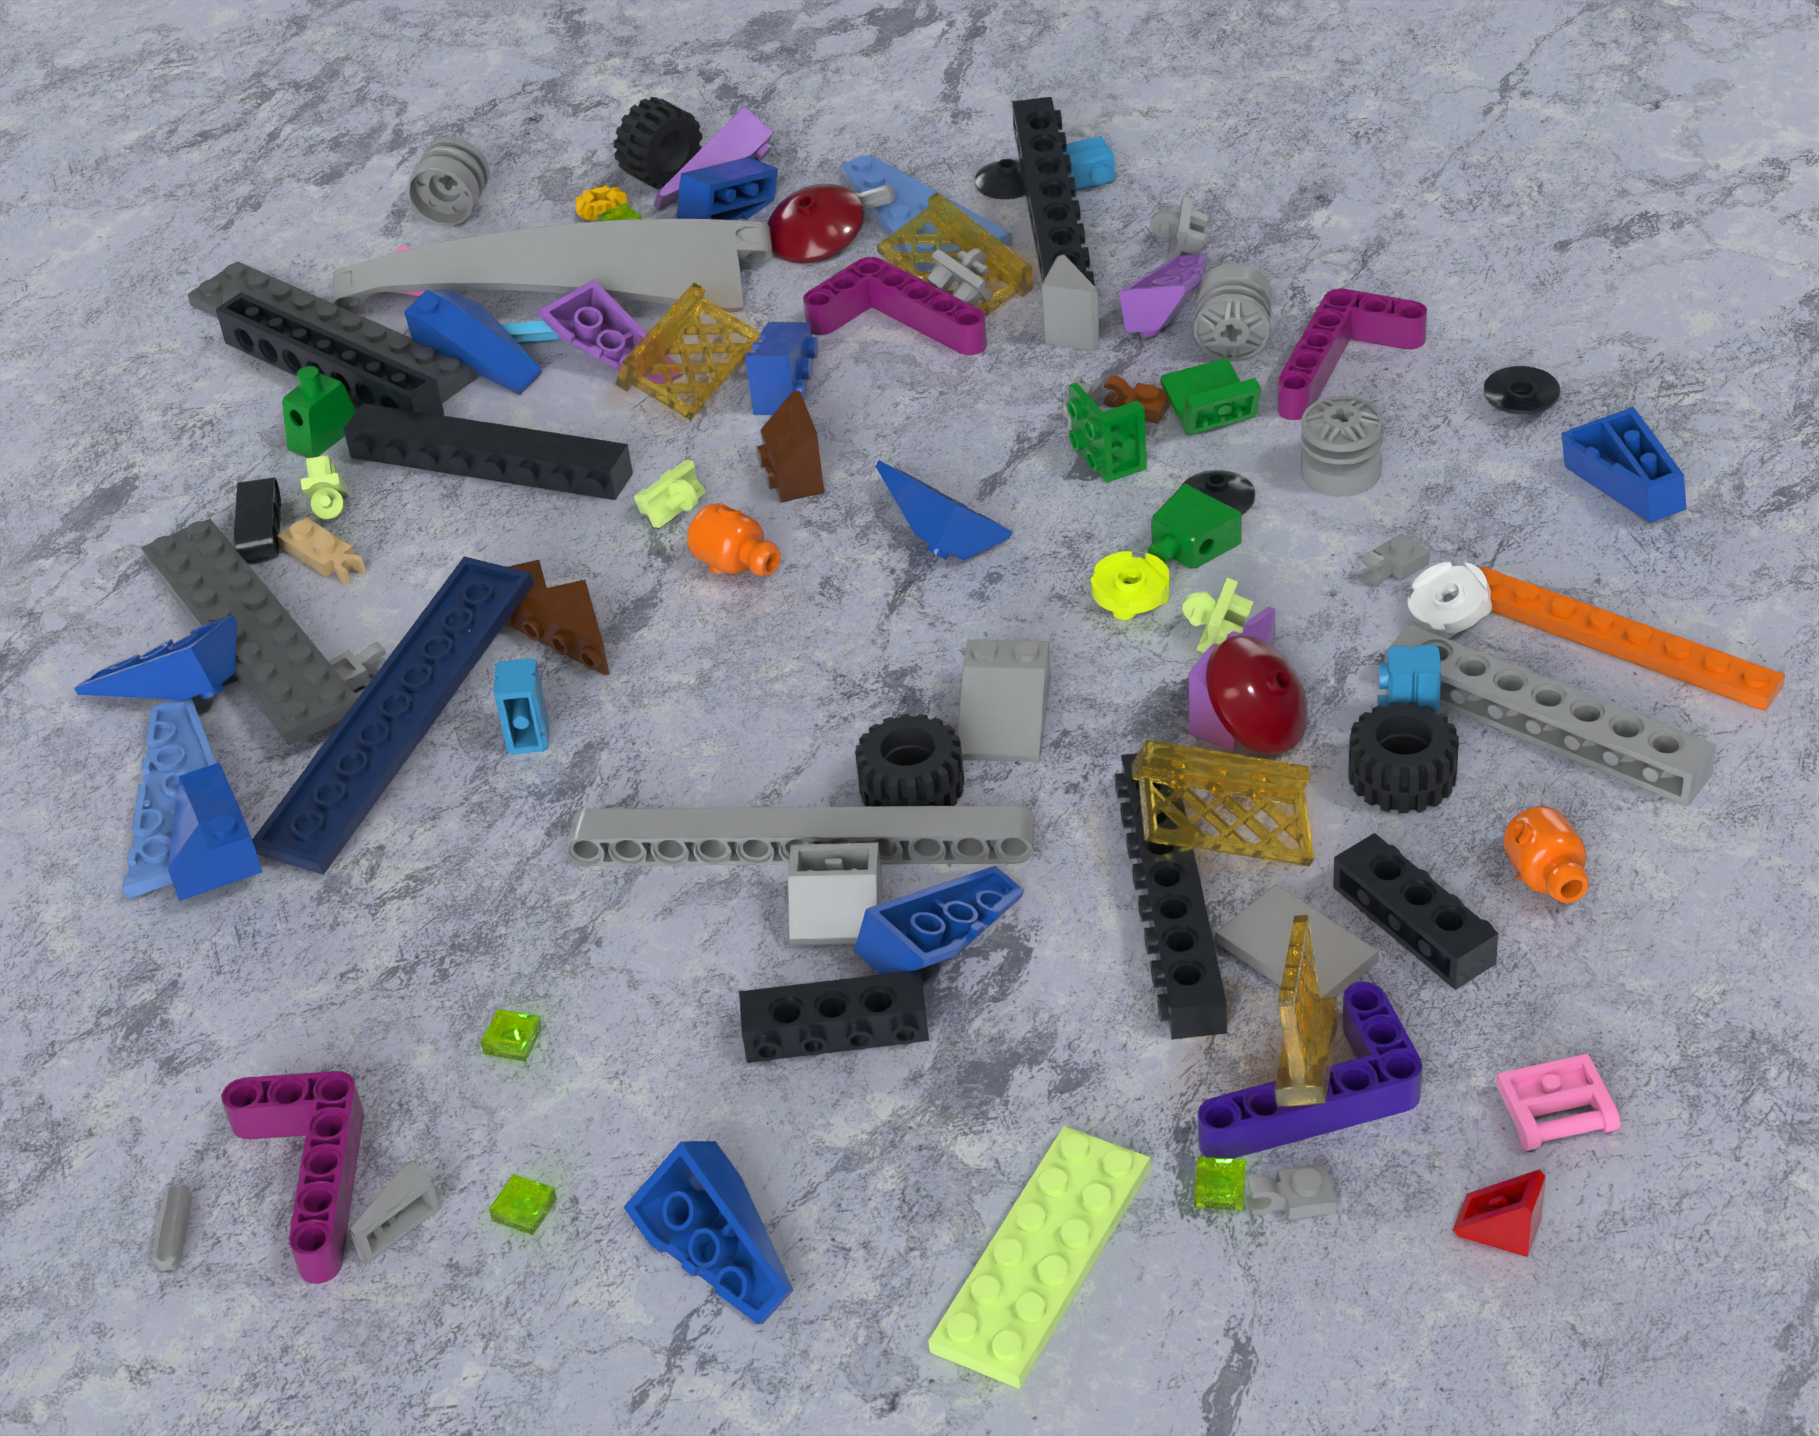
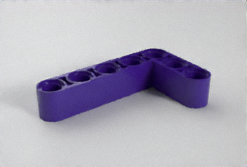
[1197,981,1423,1161]

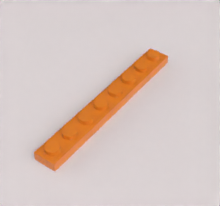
[1479,566,1785,711]

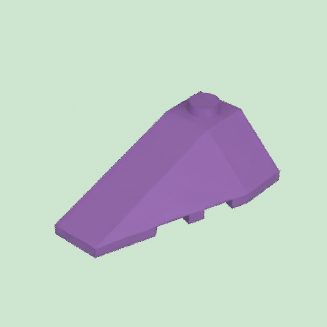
[653,106,774,209]
[1119,253,1208,337]
[538,280,684,391]
[1188,607,1276,751]

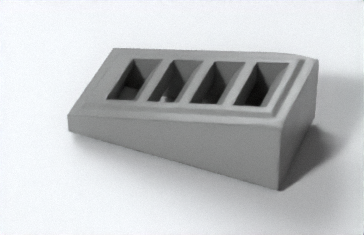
[349,1161,441,1264]

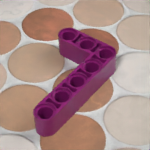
[803,257,987,355]
[1278,288,1427,420]
[221,1071,364,1284]

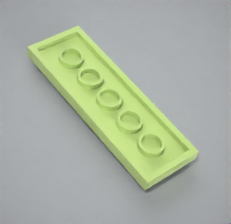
[928,1126,1151,1389]

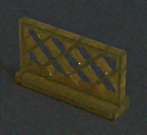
[877,192,1033,317]
[615,282,760,421]
[1131,739,1314,867]
[1274,915,1339,1107]

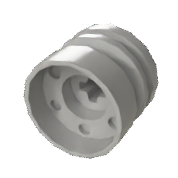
[406,137,490,226]
[1194,263,1272,361]
[1301,396,1383,497]

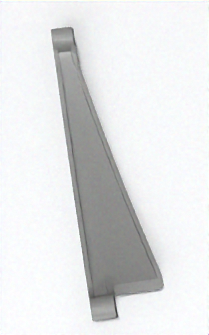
[333,219,773,313]

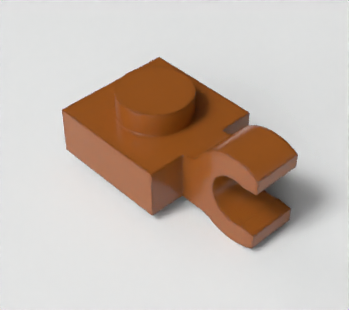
[1104,375,1171,424]

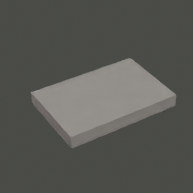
[1216,885,1379,1011]

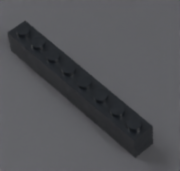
[343,403,633,500]

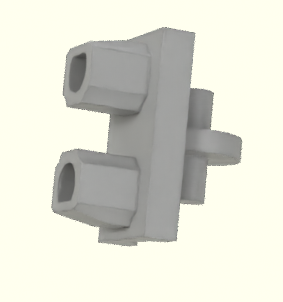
[1150,196,1208,259]
[927,248,994,306]

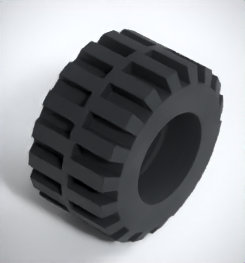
[614,97,702,189]
[1349,702,1459,813]
[855,714,965,807]

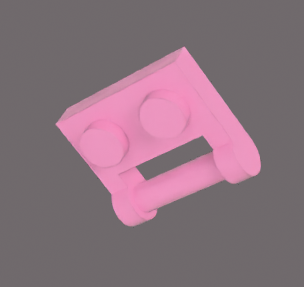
[1496,1054,1620,1151]

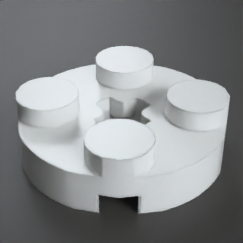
[1408,561,1492,639]

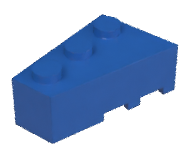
[677,157,778,220]
[745,322,818,415]
[1561,407,1687,523]

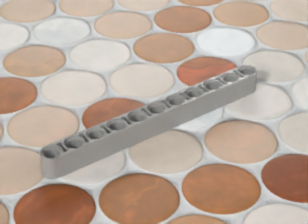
[566,806,1035,866]

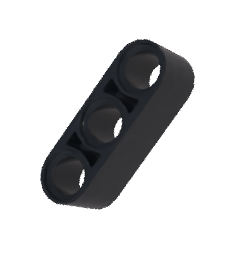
[234,477,281,561]

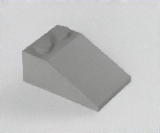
[957,639,1051,762]

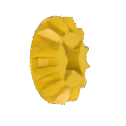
[575,185,628,221]

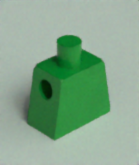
[282,366,356,458]
[1148,484,1242,568]

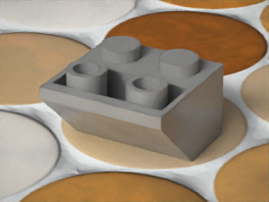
[788,843,883,945]

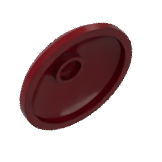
[767,184,864,263]
[1206,635,1308,755]

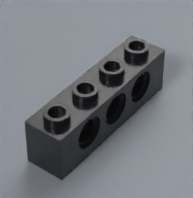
[1333,833,1499,990]
[739,970,929,1063]

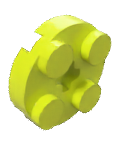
[1091,551,1170,620]

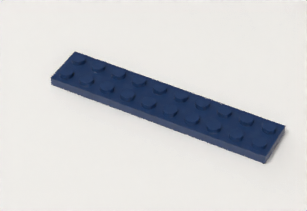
[252,556,534,875]

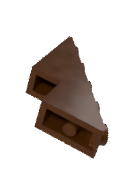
[504,560,609,675]

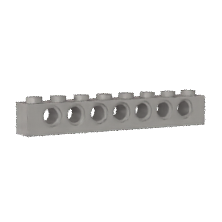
[1384,624,1716,806]

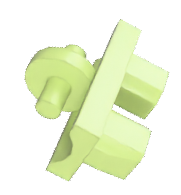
[300,456,349,520]
[634,460,706,528]
[1182,577,1253,653]

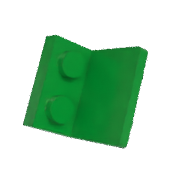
[1160,358,1261,436]
[1066,382,1147,483]

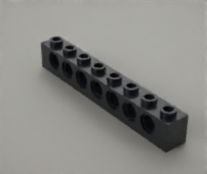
[1012,97,1095,287]
[216,292,445,415]
[1114,749,1227,1040]

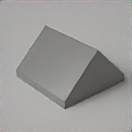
[1042,254,1100,351]

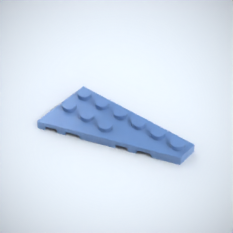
[841,155,1012,273]
[123,698,216,899]

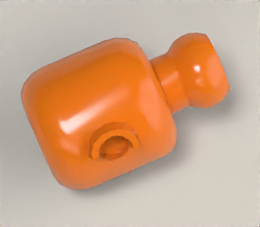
[687,503,781,577]
[1503,806,1589,903]

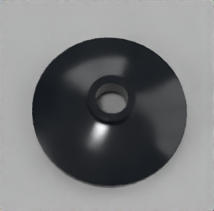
[975,159,1026,199]
[1484,366,1560,415]
[1180,470,1255,515]

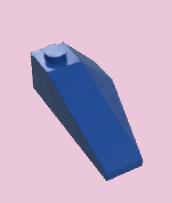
[404,290,542,395]
[875,460,1013,560]
[74,615,237,700]
[168,762,262,901]
[854,866,1024,975]
[624,1141,794,1324]

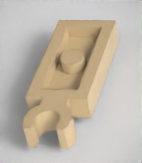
[276,517,366,584]

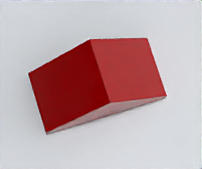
[1453,1169,1546,1257]

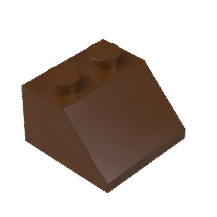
[756,390,824,503]

